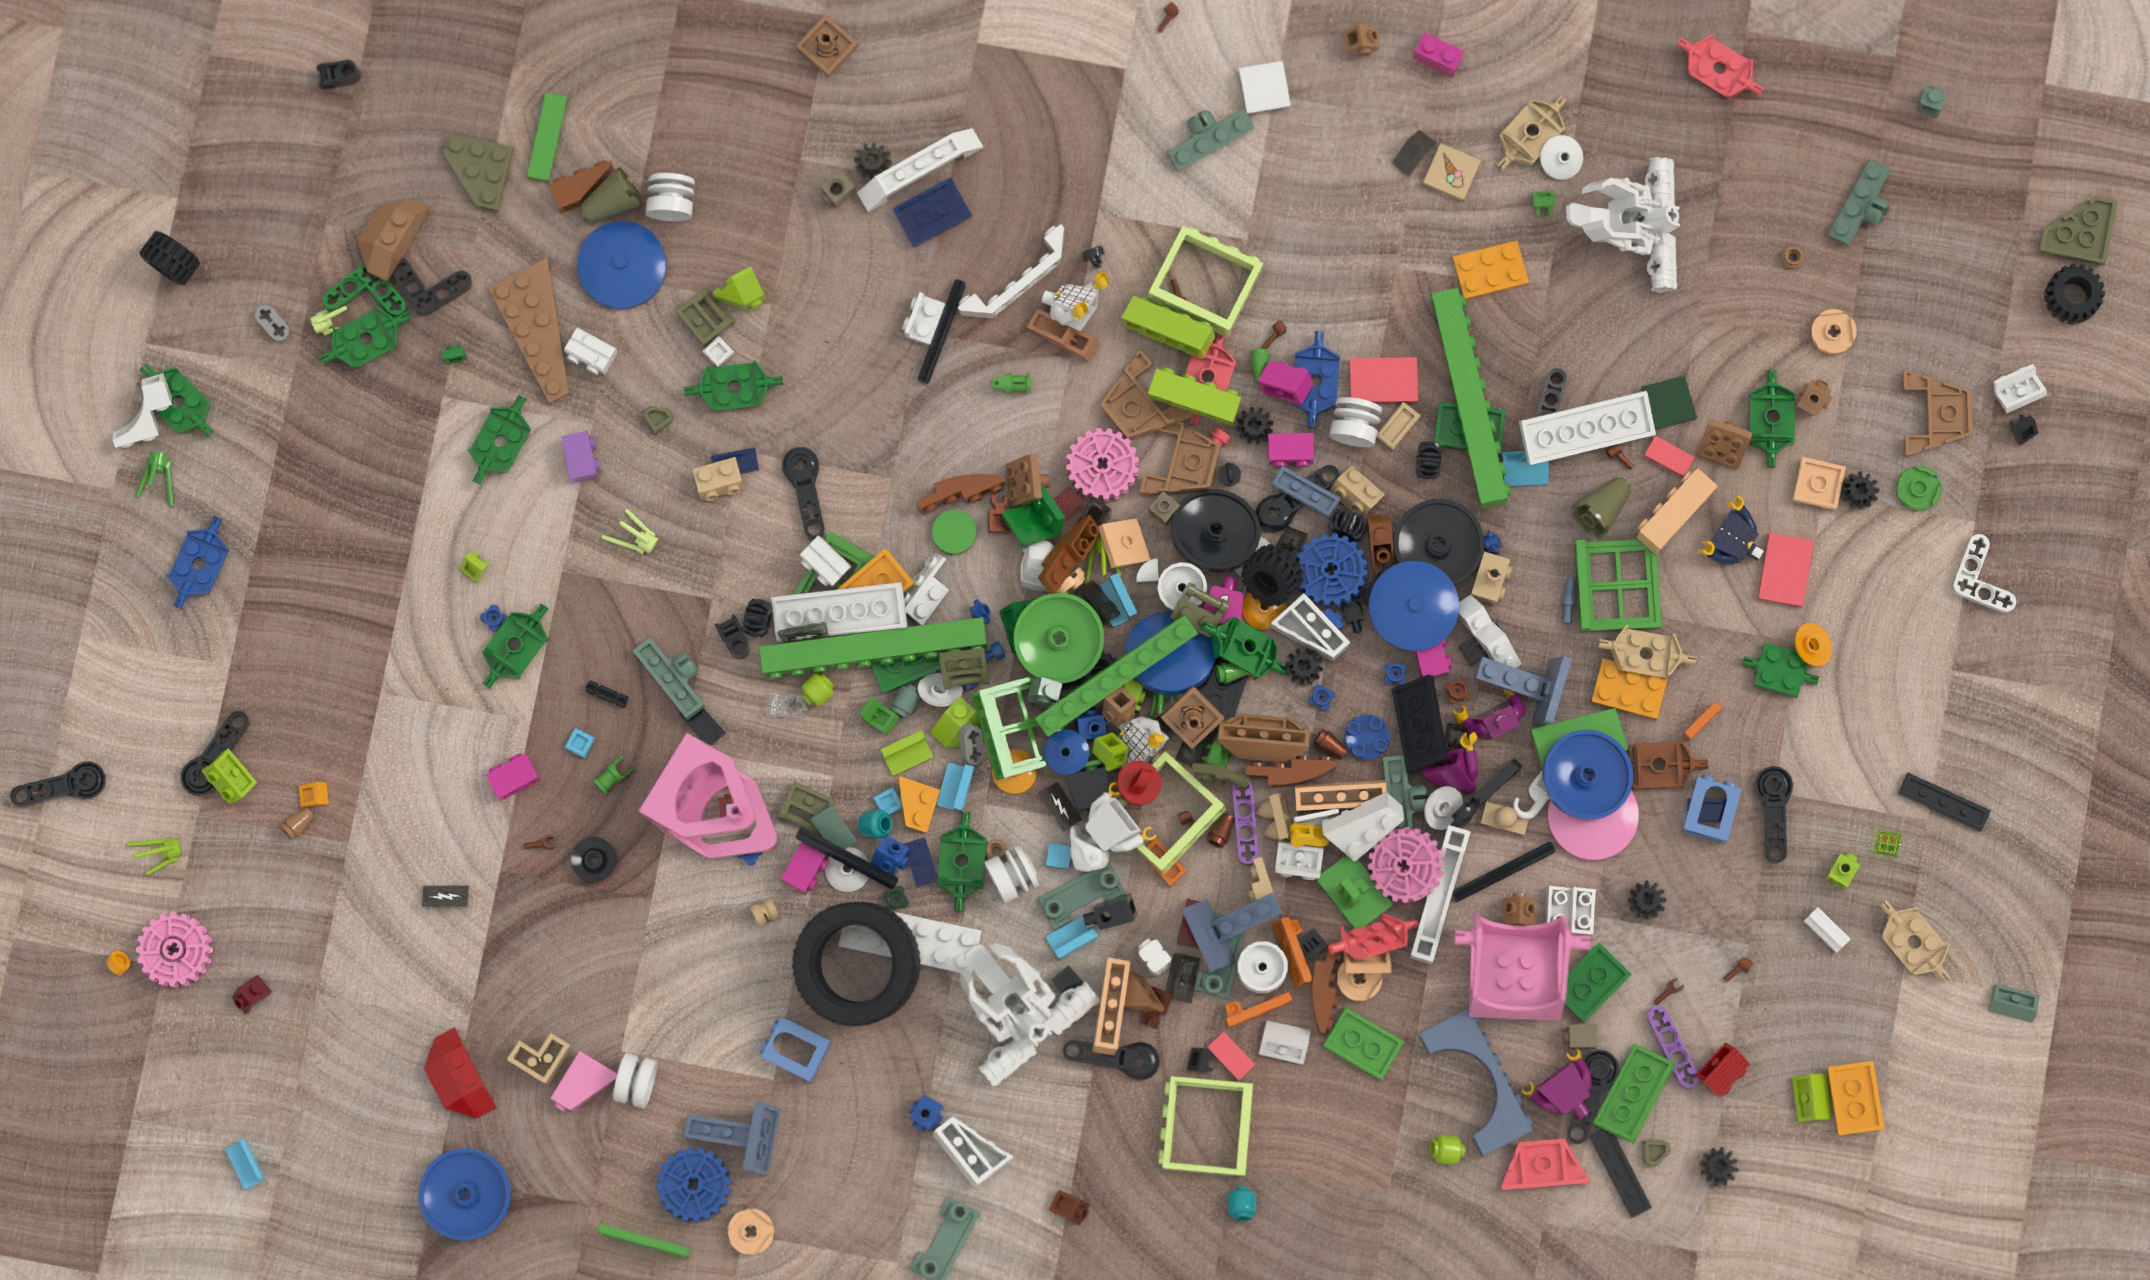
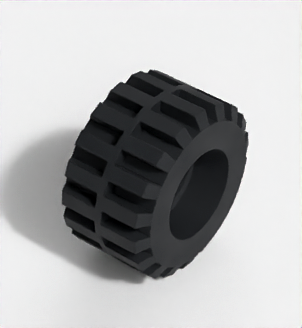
[139,231,201,285]
[2044,264,2105,324]
[1241,544,1303,606]

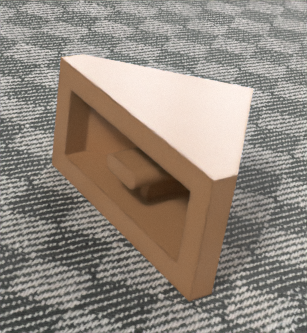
[1124,972,1165,1012]

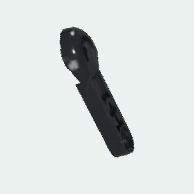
[782,447,825,540]
[1256,465,1339,532]
[181,711,249,796]
[1450,758,1523,828]
[10,761,106,807]
[1755,766,1793,864]
[1063,1040,1160,1080]
[1567,1049,1619,1144]

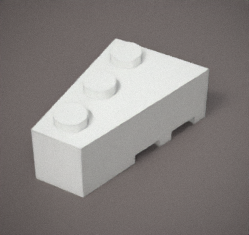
[1270,594,1350,662]
[1322,792,1404,862]
[932,1117,1013,1189]

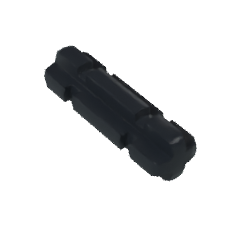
[585,681,629,708]

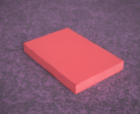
[1350,357,1418,403]
[1758,533,1814,607]

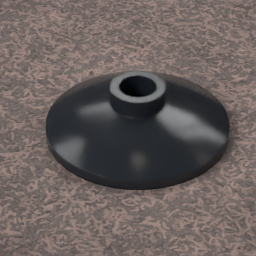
[571,837,616,882]

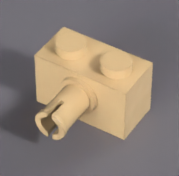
[1471,551,1512,606]

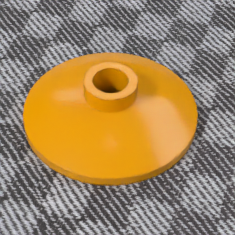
[1242,592,1287,630]
[1794,623,1832,667]
[992,749,1037,794]

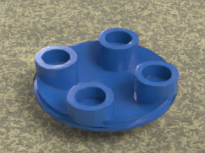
[1345,715,1390,760]

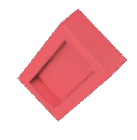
[1644,435,1695,478]
[1207,1032,1255,1081]

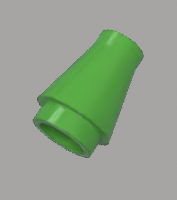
[1249,349,1271,381]
[1215,662,1250,684]

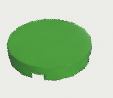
[1896,466,1942,511]
[932,510,977,555]

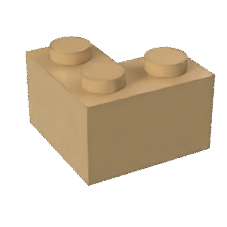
[507,1033,573,1086]

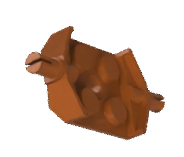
[1627,742,1708,790]

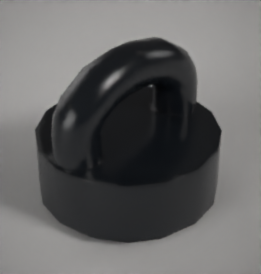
[1082,246,1105,268]
[1219,463,1241,486]

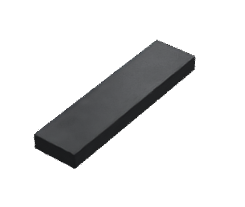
[1898,772,1991,832]
[1589,1129,1652,1218]

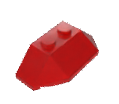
[424,1028,497,1119]

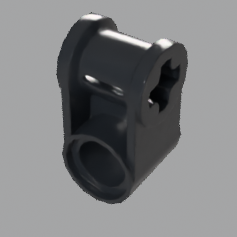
[316,60,361,90]
[714,614,750,660]

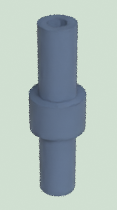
[1562,578,1576,624]

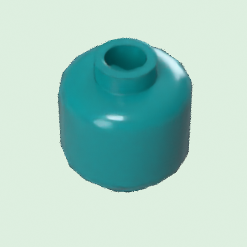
[858,810,892,839]
[1227,1186,1257,1222]

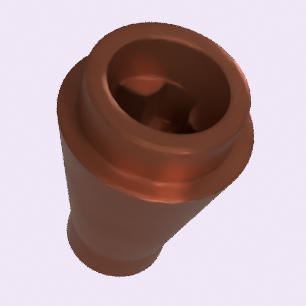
[1313,729,1348,759]
[1207,813,1235,848]

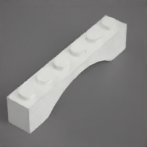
[1410,825,1471,965]

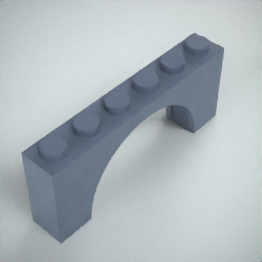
[1418,1009,1534,1157]

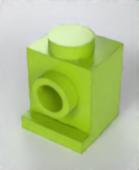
[1124,678,1147,714]
[1092,732,1129,771]
[1825,852,1860,890]

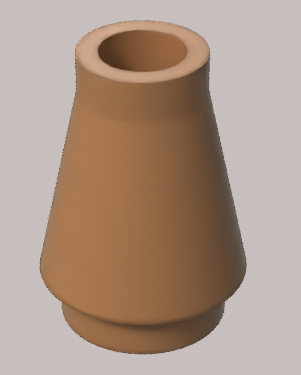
[280,807,314,840]

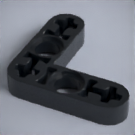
[392,258,472,316]

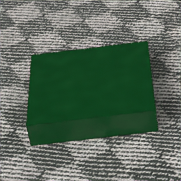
[1641,375,1697,430]

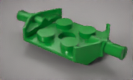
[319,306,411,369]
[684,360,783,412]
[140,363,214,438]
[1749,370,1795,468]
[468,395,531,485]
[482,604,549,689]
[1201,616,1287,681]
[938,812,987,912]

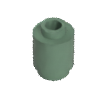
[890,684,920,719]

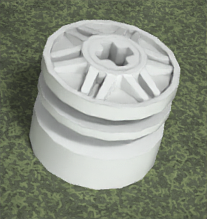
[646,173,695,222]
[1329,397,1382,447]
[984,845,1040,904]

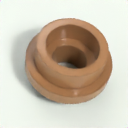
[1782,246,1804,269]
[985,839,1007,860]

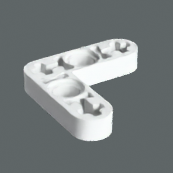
[1952,534,2017,613]

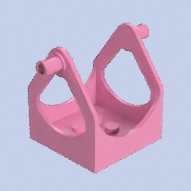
[639,733,778,859]
[1455,911,1591,1021]

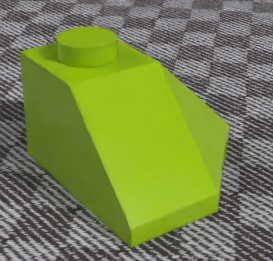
[713,266,766,310]
[930,696,984,748]

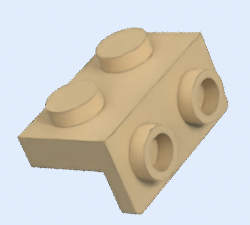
[692,457,744,501]
[1329,465,1385,518]

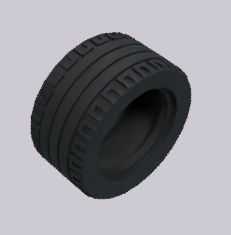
[792,901,921,1026]

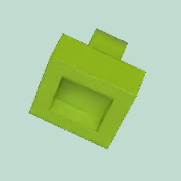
[460,552,489,583]

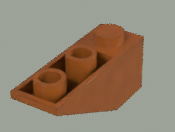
[549,160,614,214]
[1366,514,1395,584]

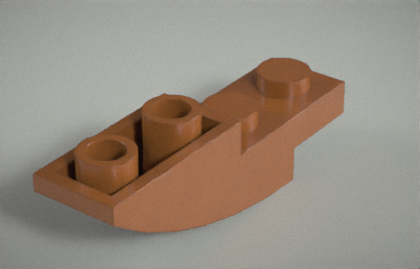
[916,474,1006,514]
[1038,515,1100,594]
[1245,755,1337,788]
[1312,940,1342,1035]

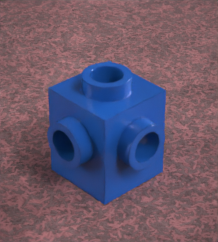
[1074,707,1109,741]
[871,835,910,876]
[909,1094,944,1132]

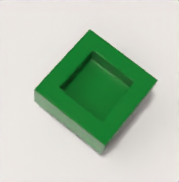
[441,345,468,365]

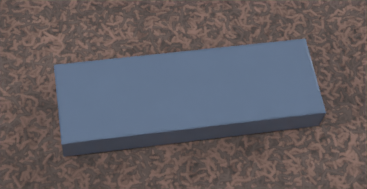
[1271,465,1341,519]

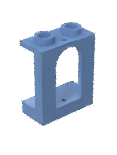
[1681,775,1742,844]
[760,1016,831,1083]

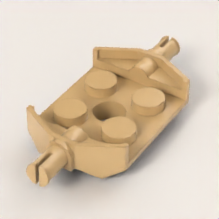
[1496,95,1567,172]
[1597,625,1697,679]
[1879,900,1951,983]

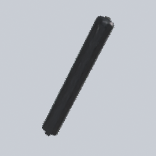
[918,279,966,384]
[796,827,898,889]
[1452,842,1555,902]

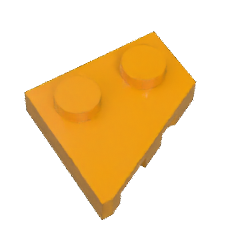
[897,776,940,833]

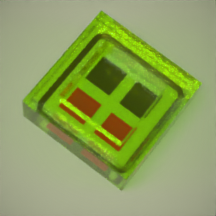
[1874,830,1902,857]

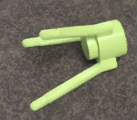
[311,291,355,336]
[601,509,658,554]

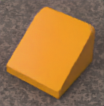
[299,782,329,808]

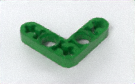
[323,264,406,317]

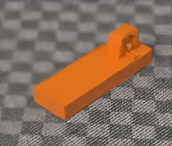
[1272,916,1313,988]
[1225,992,1292,1029]

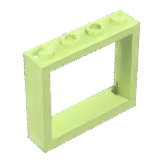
[1148,226,1263,338]
[1118,751,1226,875]
[1158,1076,1253,1177]

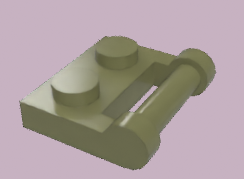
[676,288,735,347]
[1170,582,1229,638]
[939,648,990,689]
[1191,763,1249,788]
[777,781,836,836]

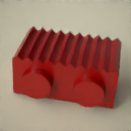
[1695,1042,1751,1098]

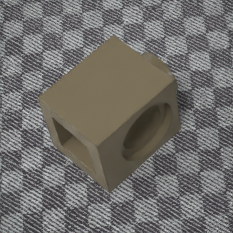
[820,170,856,208]
[1148,491,1180,527]
[1563,1024,1598,1050]

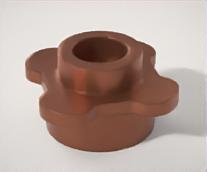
[1445,679,1470,704]

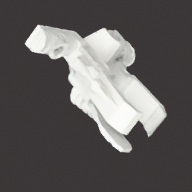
[1566,157,1680,293]
[960,943,1100,1087]

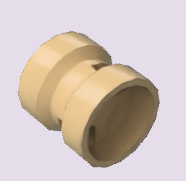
[750,897,780,927]

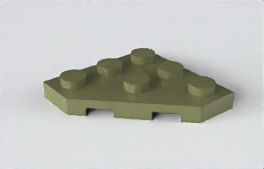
[443,133,514,212]
[2038,196,2118,266]

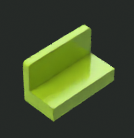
[880,730,933,776]
[1792,1074,1832,1122]

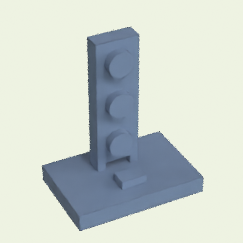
[1474,656,1572,727]
[1182,893,1282,972]
[684,1101,781,1176]

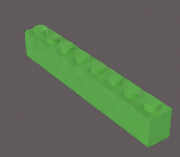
[1035,614,1198,737]

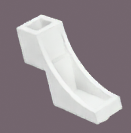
[112,373,172,448]
[1458,594,1522,668]

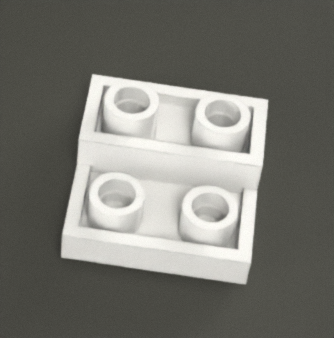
[1239,61,1291,113]
[1545,886,1596,935]

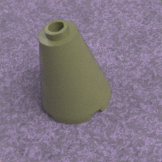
[579,167,643,223]
[1571,477,1631,538]

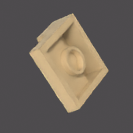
[1248,857,1273,903]

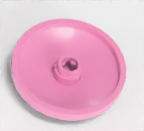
[1547,791,1639,861]

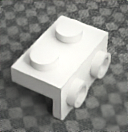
[1993,364,2047,413]
[1275,840,1324,880]

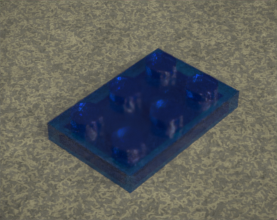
[892,177,972,248]

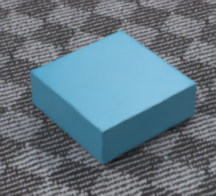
[564,728,595,759]
[873,787,902,816]
[1046,843,1071,870]

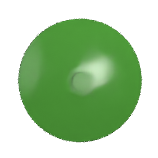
[1013,593,1104,683]

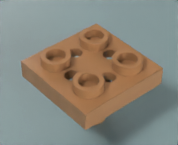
[796,14,858,77]
[1696,418,1752,469]
[1006,454,1050,508]
[1160,685,1225,749]

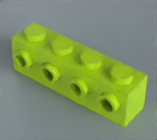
[1121,295,1215,359]
[1148,367,1242,426]

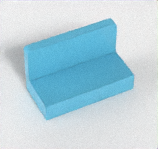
[1502,451,1549,487]
[1094,573,1137,627]
[937,763,975,813]
[1046,916,1098,960]
[225,1137,267,1190]

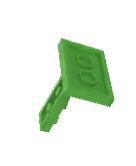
[1315,855,1394,929]

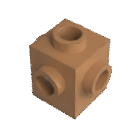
[1343,23,1380,57]
[1797,379,1833,417]
[1102,686,1137,727]
[1502,893,1536,926]

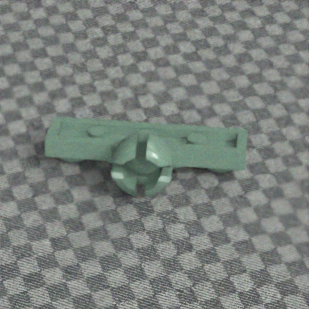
[1167,108,1255,171]
[1828,160,1890,247]
[632,637,705,720]
[1383,755,1429,831]

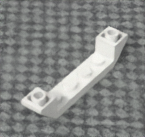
[857,128,984,212]
[958,224,1064,319]

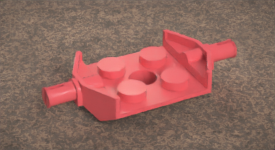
[1676,34,1764,99]
[1185,333,1236,427]
[1328,913,1419,960]

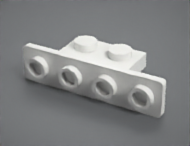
[903,553,949,625]

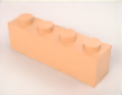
[1636,468,1718,555]
[1295,780,1387,811]
[1092,958,1130,1056]

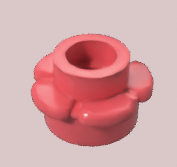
[1210,427,1231,447]

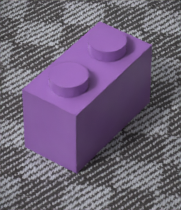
[561,431,601,484]

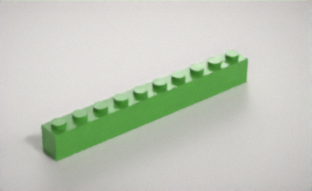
[1432,288,1511,509]
[759,617,988,679]

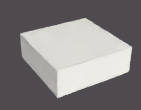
[703,336,735,367]

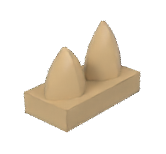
[1255,794,1292,841]

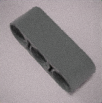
[1535,368,1567,417]

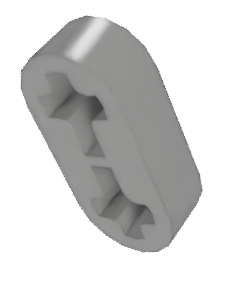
[255,305,291,343]
[959,723,984,765]

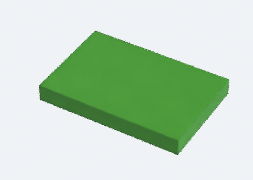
[1322,1007,1405,1081]

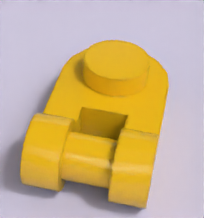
[1289,823,1330,847]

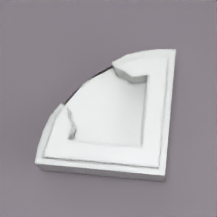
[1136,558,1159,583]

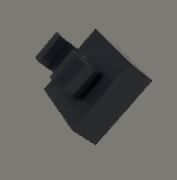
[2009,415,2038,446]
[1298,928,1328,960]
[1186,1047,1216,1073]

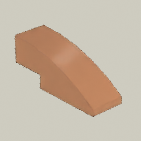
[1027,308,1100,362]

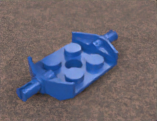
[1291,331,1340,429]
[166,516,229,609]

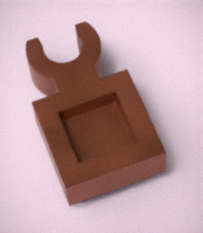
[987,494,1012,534]
[1140,986,1173,1029]

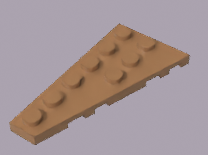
[488,258,570,404]

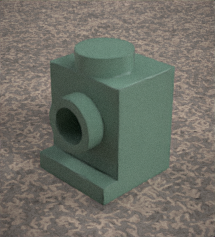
[1916,87,1947,117]
[1027,677,1062,707]

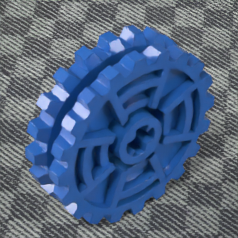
[1297,533,1369,609]
[656,1147,732,1223]

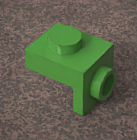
[859,697,900,735]

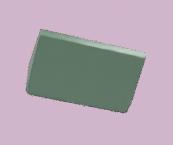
[809,805,857,849]
[1989,984,2039,1022]

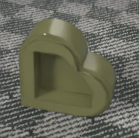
[644,406,673,434]
[1643,1140,1671,1167]

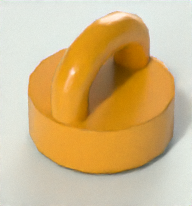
[106,951,131,976]

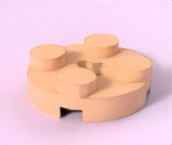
[1811,309,1857,355]
[1048,567,1086,594]
[1337,962,1382,1002]
[728,1209,774,1255]

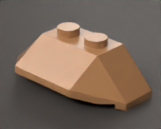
[357,199,431,282]
[1218,714,1310,763]

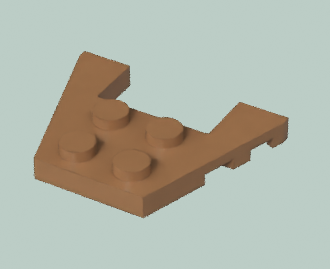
[1100,349,1194,440]
[1902,370,1973,457]
[1139,411,1221,495]

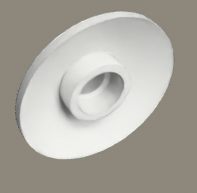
[1540,135,1583,180]
[918,673,963,707]
[1424,786,1463,830]
[825,847,869,892]

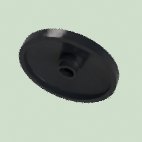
[1171,489,1261,573]
[1394,499,1484,586]

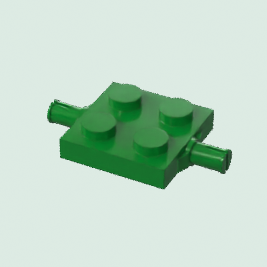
[1742,642,1819,698]

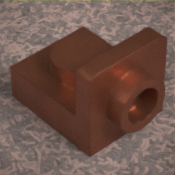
[1049,1189,1089,1225]

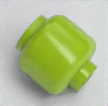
[801,673,835,706]
[1430,1134,1465,1165]

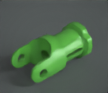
[991,373,1031,393]
[592,755,634,795]

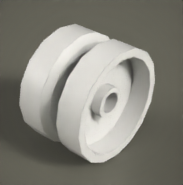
[1158,562,1207,611]
[1237,941,1288,994]
[613,1053,658,1109]

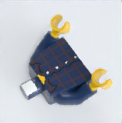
[1698,495,1764,564]

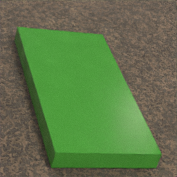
[1530,708,1629,769]
[1593,1043,1676,1144]
[598,1224,692,1259]

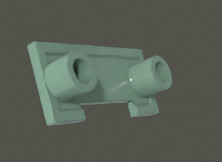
[1038,861,1126,930]
[1194,912,1246,999]
[910,1196,980,1280]

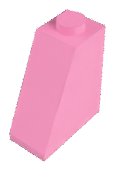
[551,1051,617,1112]

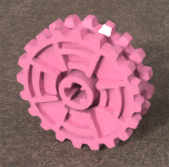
[1066,428,1139,503]
[1368,827,1445,903]
[136,912,213,988]

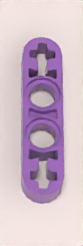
[1232,780,1258,866]
[1647,1006,1699,1089]

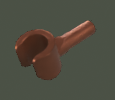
[1157,2,1179,33]
[1171,279,1187,301]
[1262,320,1287,349]
[1605,445,1634,470]
[1178,811,1202,839]
[524,835,555,850]
[1723,958,1753,982]
[1654,978,1684,1005]

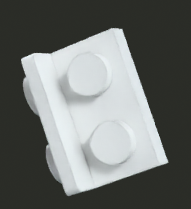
[902,292,945,346]

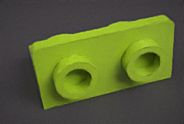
[202,748,257,804]

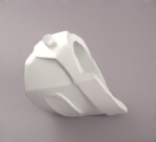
[1020,540,1054,592]
[1070,825,1110,872]

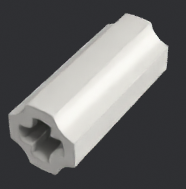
[1804,907,1850,953]

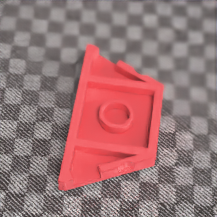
[1501,1139,1590,1191]

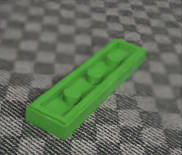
[527,92,568,182]

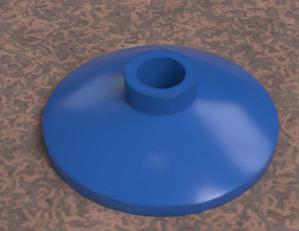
[1044,730,1090,775]

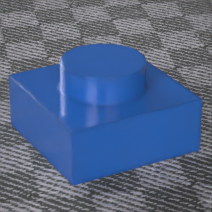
[1323,608,1344,631]

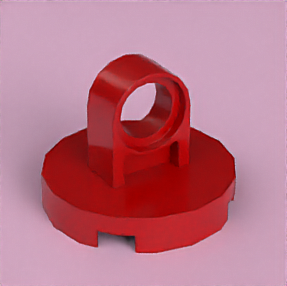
[1116,760,1162,807]

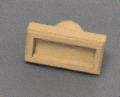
[1480,802,1529,836]

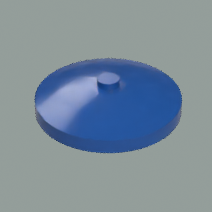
[577,221,667,310]
[1368,561,1459,652]
[1125,611,1215,695]
[1542,730,1633,821]
[418,1148,511,1241]

